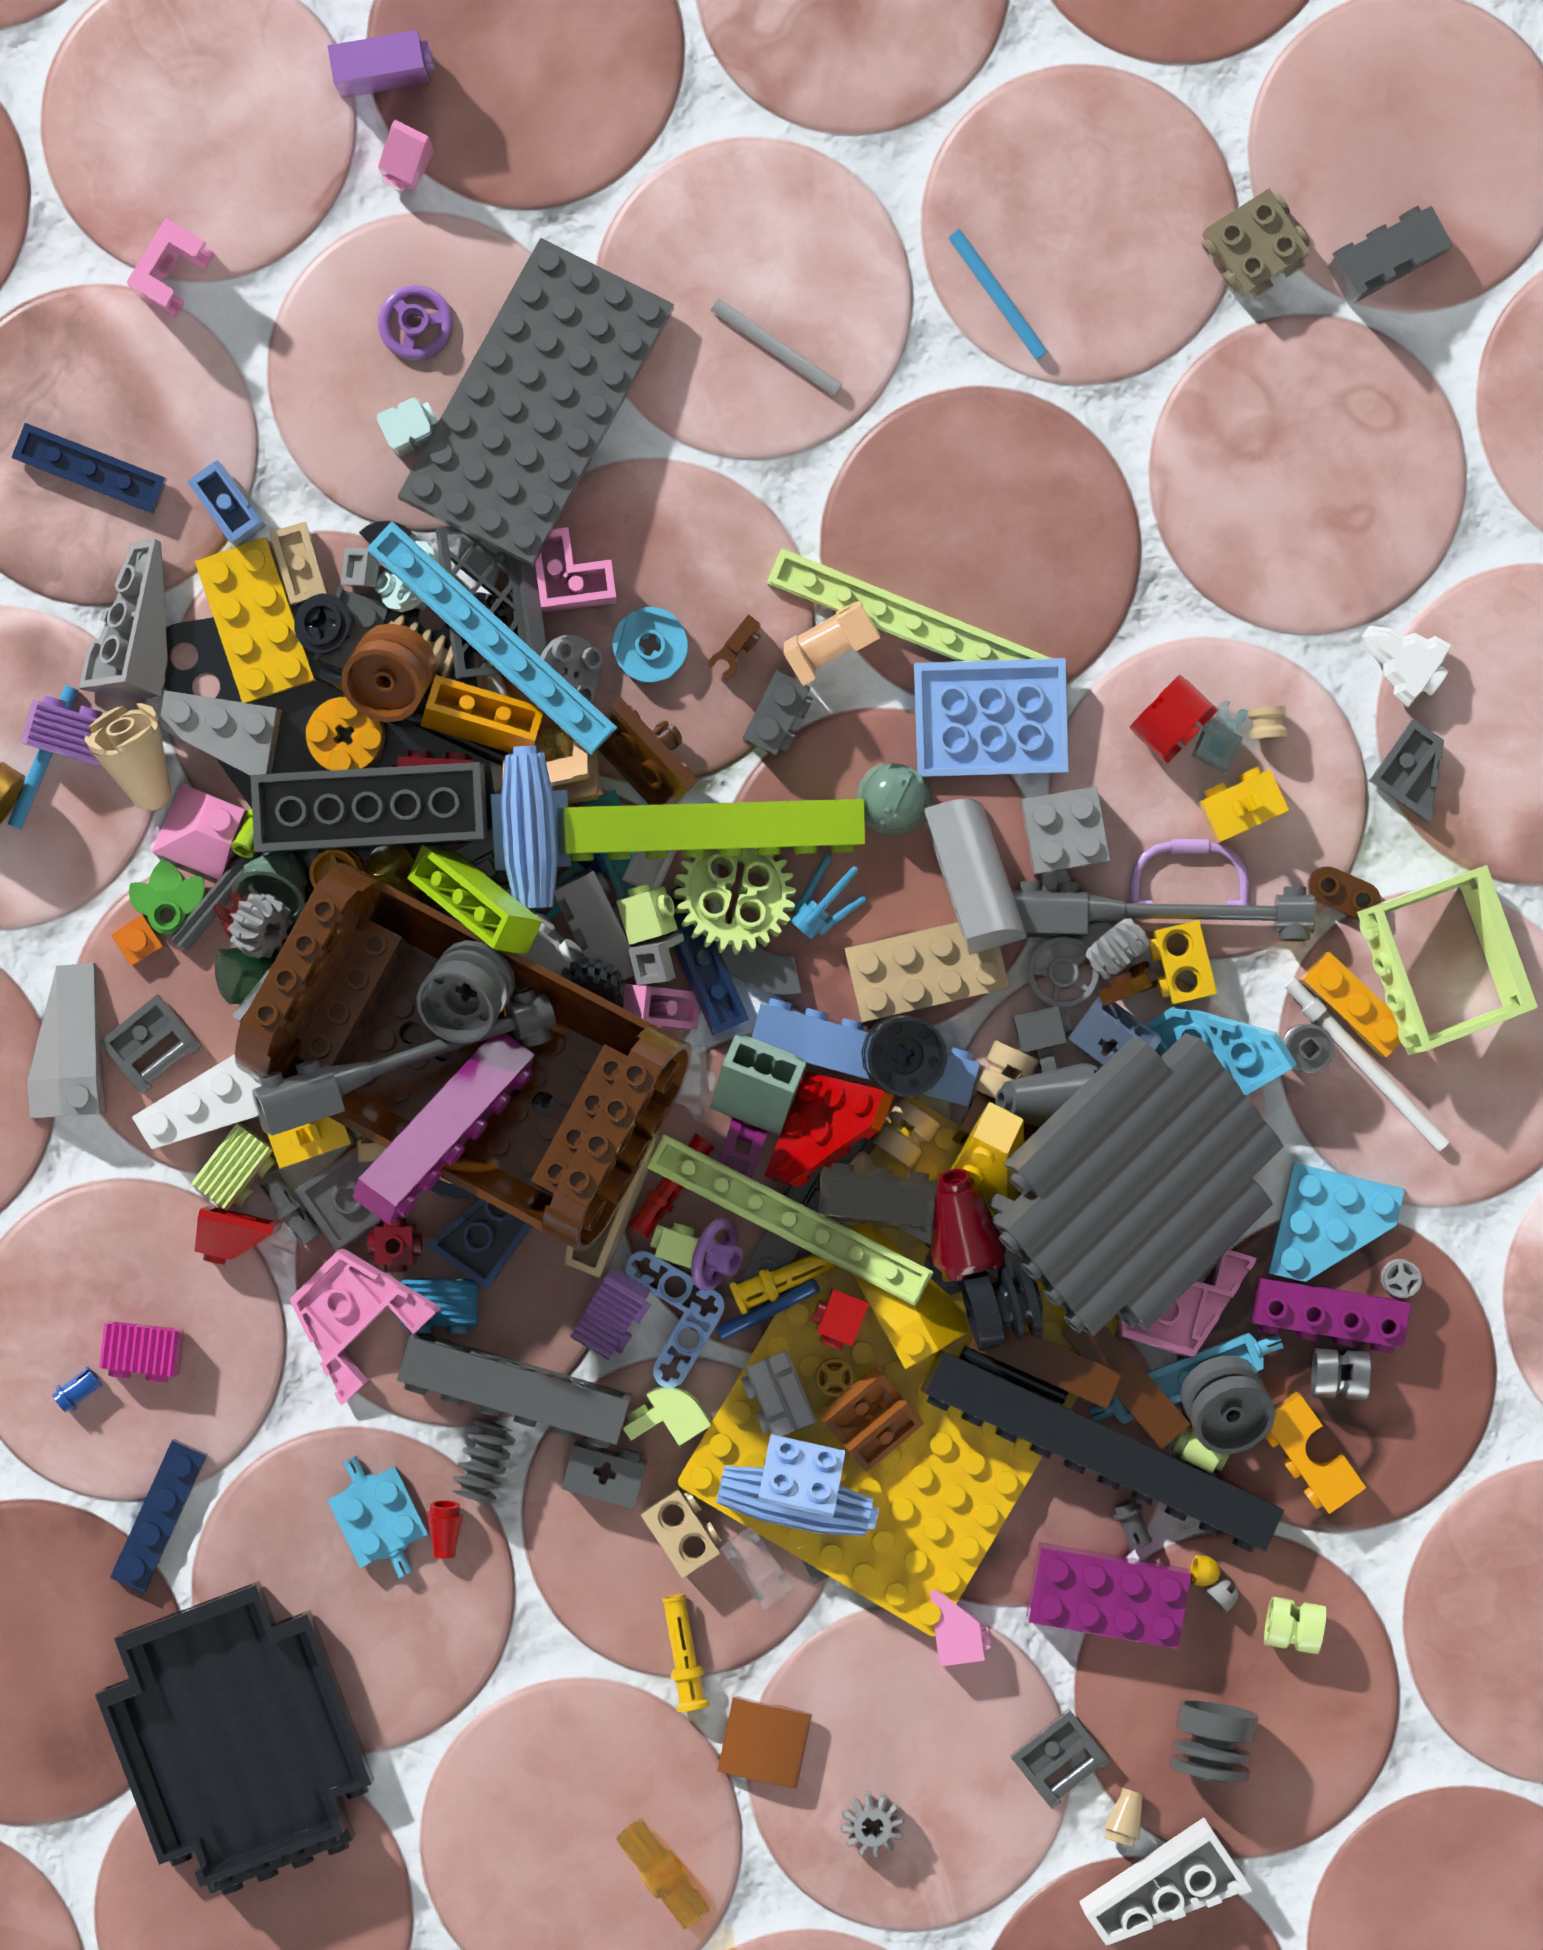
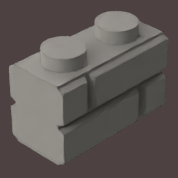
[741,1350,817,1436]

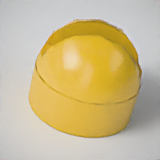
[1190,1555,1220,1587]

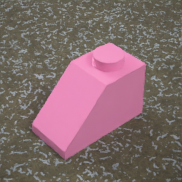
[378,119,435,192]
[623,984,700,1030]
[930,1590,991,1666]

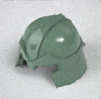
[856,763,932,836]
[232,851,308,923]

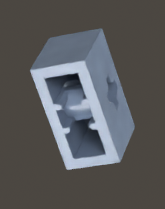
[1068,997,1162,1065]

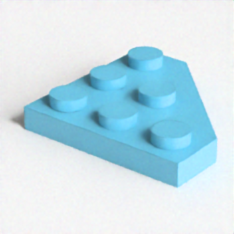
[1145,1004,1297,1096]
[1268,1163,1405,1282]

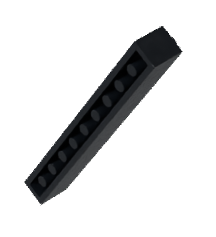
[920,1350,1285,1553]

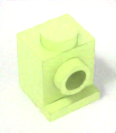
[650,1222,703,1268]

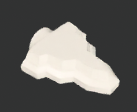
[1362,626,1452,707]

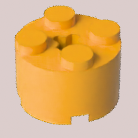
[306,697,385,770]

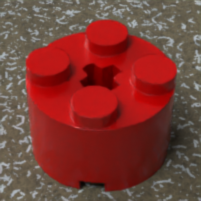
[1129,674,1219,765]

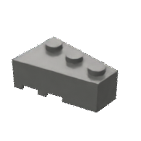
[1328,206,1453,306]

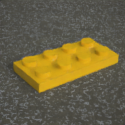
[195,537,316,703]

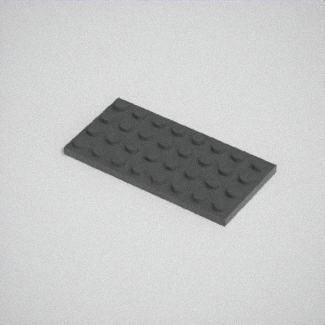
[398,237,674,567]

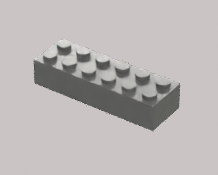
[250,762,488,853]
[397,1333,632,1448]

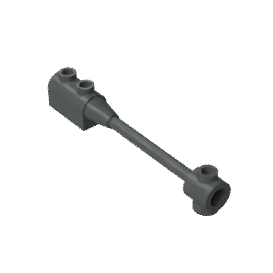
[1012,881,1316,942]
[252,987,556,1136]

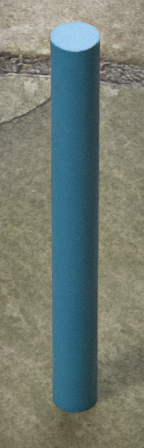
[948,229,1048,360]
[8,685,79,829]

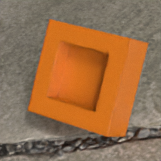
[111,914,164,966]

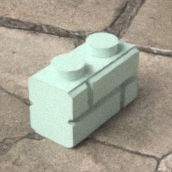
[377,397,438,458]

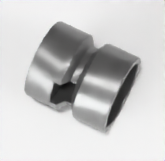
[1282,1023,1335,1073]
[1311,1348,1371,1400]

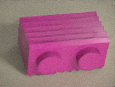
[99,1321,184,1382]

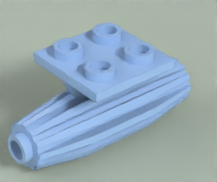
[491,745,572,908]
[716,1434,879,1536]

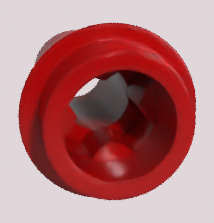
[426,1500,464,1559]

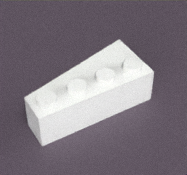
[1079,1818,1253,1946]

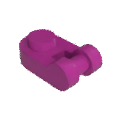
[718,1118,768,1178]

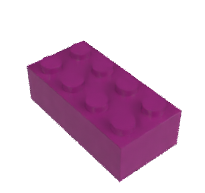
[1026,1542,1191,1649]

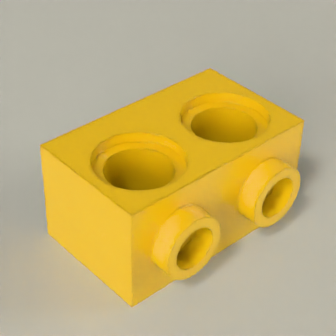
[1149,920,1217,1004]

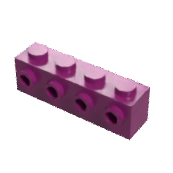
[1250,1276,1411,1353]

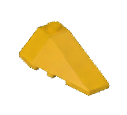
[845,1218,970,1369]

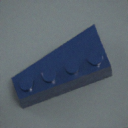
[425,1198,533,1290]

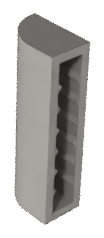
[924,799,1027,955]

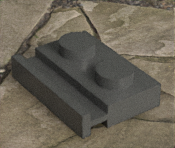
[313,588,390,669]

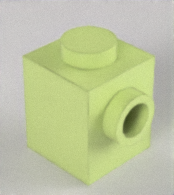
[616,883,678,945]

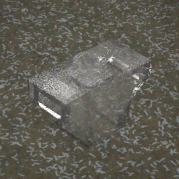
[675,1045,716,1121]
[721,1525,795,1610]

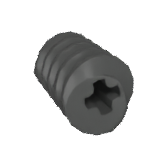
[452,1419,516,1503]

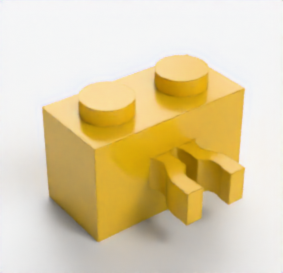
[1198,767,1289,843]
[267,1117,355,1169]

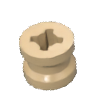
[1248,706,1288,740]

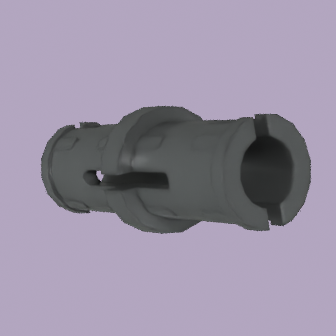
[259,1171,321,1247]

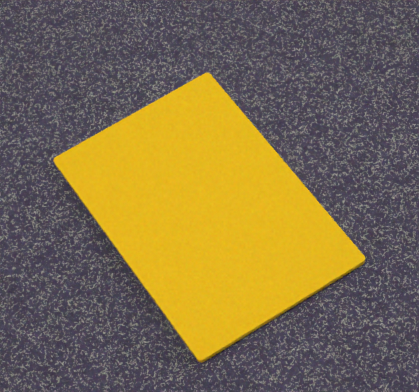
[678,1097,1119,1636]

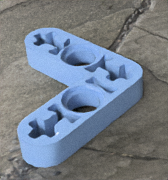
[626,1250,725,1388]

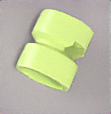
[1264,1596,1326,1655]

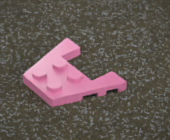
[289,1248,441,1405]
[1118,1249,1257,1358]

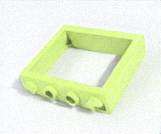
[1357,865,1538,1055]

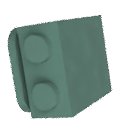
[710,1035,806,1136]

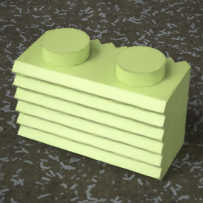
[191,1122,276,1211]

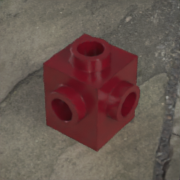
[368,1218,423,1272]

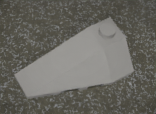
[27,963,106,1118]

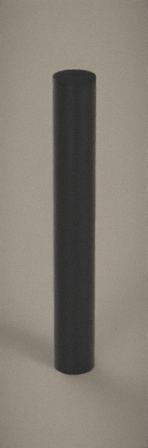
[959,1345,1068,1405]

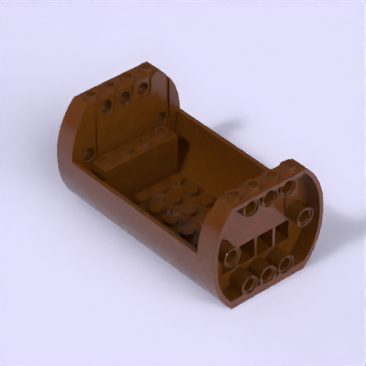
[235,864,692,1252]

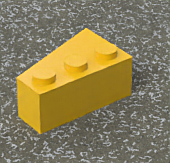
[950,1102,1024,1217]

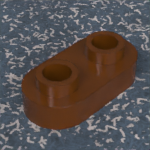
[1307,866,1381,919]

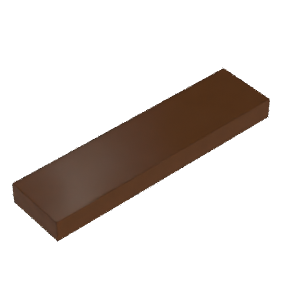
[1062,1325,1191,1449]
[968,1326,1123,1409]

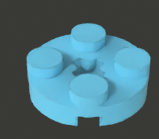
[612,607,688,683]

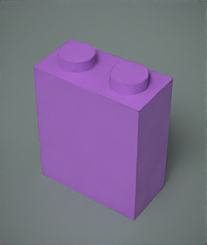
[327,30,435,98]

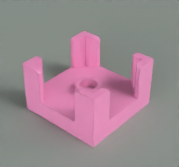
[126,218,215,318]

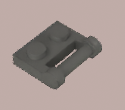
[99,994,202,1094]
[1010,1709,1111,1809]

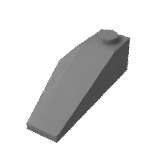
[79,539,168,700]

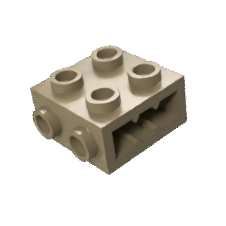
[1201,188,1310,299]

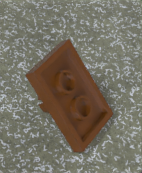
[598,697,698,805]

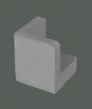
[628,933,684,985]

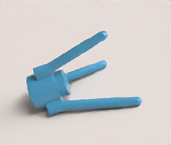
[790,853,867,940]

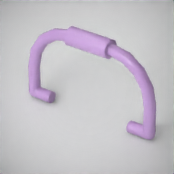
[1130,839,1249,905]

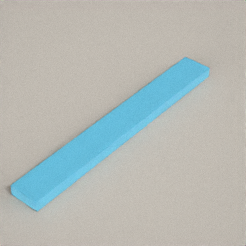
[367,521,618,755]

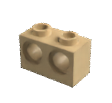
[641,1486,723,1578]

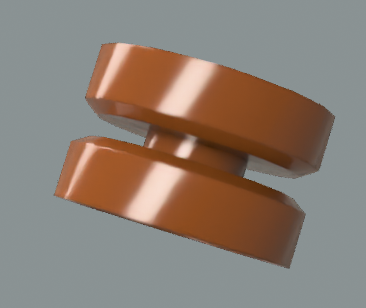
[341,623,437,723]

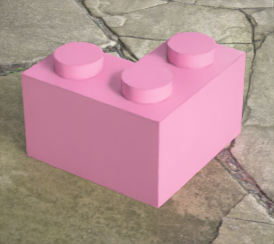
[535,527,616,613]

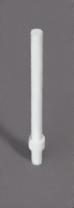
[1284,977,1450,1152]

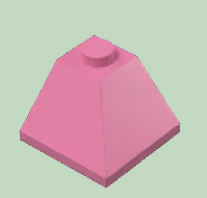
[152,783,247,880]

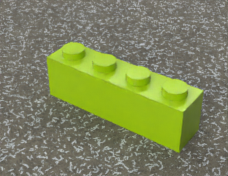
[407,845,543,955]

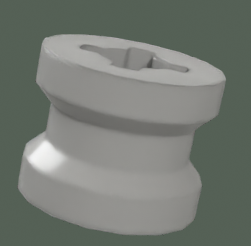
[1380,1259,1422,1298]

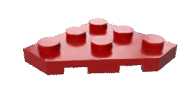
[764,1071,894,1188]

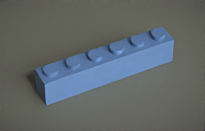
[751,998,980,1107]

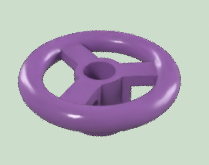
[378,285,453,360]
[691,1218,743,1291]

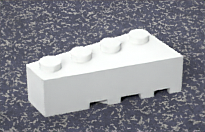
[132,1054,261,1149]

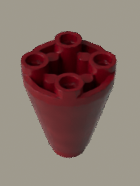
[930,1169,1006,1281]

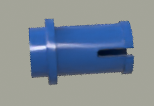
[52,1366,103,1412]

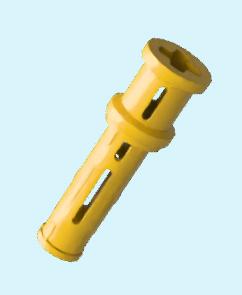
[729,1254,839,1315]
[662,1594,710,1712]

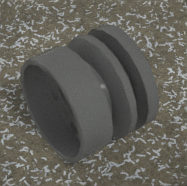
[416,940,515,1044]
[1170,1700,1259,1783]

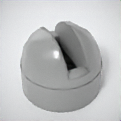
[1205,1579,1238,1613]

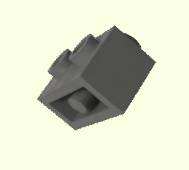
[743,670,814,757]

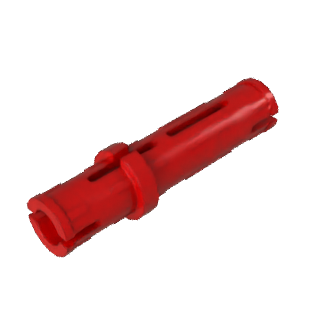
[628,1133,715,1238]

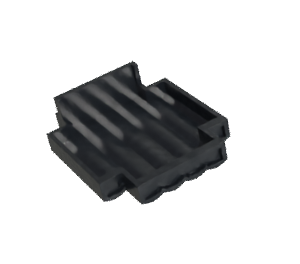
[95,1581,375,1895]

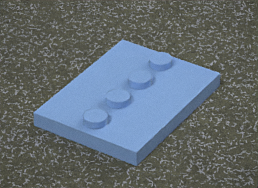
[914,658,1068,777]

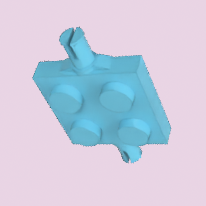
[327,1456,428,1578]

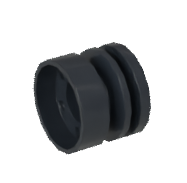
[861,1015,947,1097]
[960,1258,1044,1351]

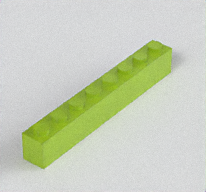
[558,799,865,861]

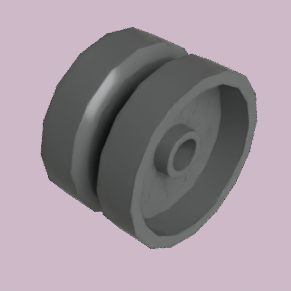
[1180,1356,1276,1454]

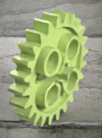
[673,848,796,955]

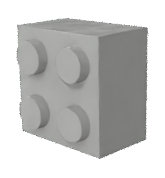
[1020,786,1110,875]

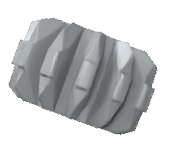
[227,893,293,959]
[1085,918,1150,979]
[841,1791,905,1858]

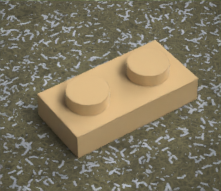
[269,521,328,605]

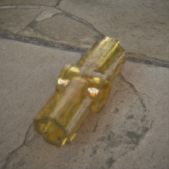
[616,1818,710,1930]

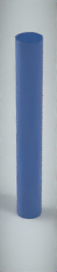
[717,1279,820,1340]

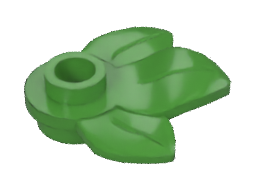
[129,859,205,934]

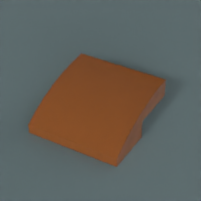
[818,1366,924,1473]
[717,1696,812,1788]

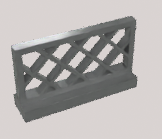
[435,526,547,679]

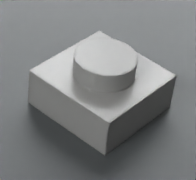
[340,547,379,588]

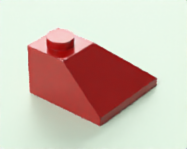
[195,1206,283,1265]

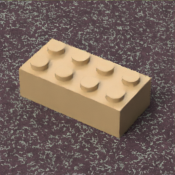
[844,922,1010,1022]

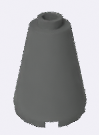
[996,1063,1098,1128]

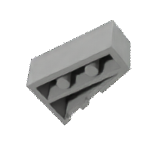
[159,690,282,775]

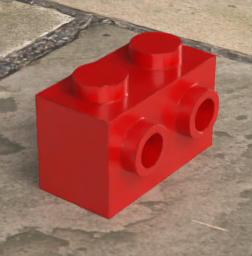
[811,1288,869,1350]

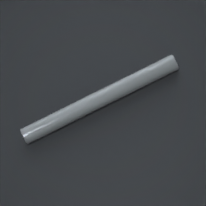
[711,298,842,396]

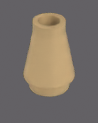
[1103,1788,1144,1847]

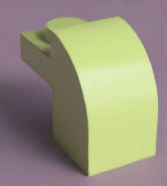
[623,1386,712,1446]

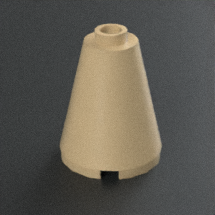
[84,703,172,811]

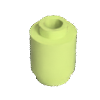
[1171,1427,1229,1475]

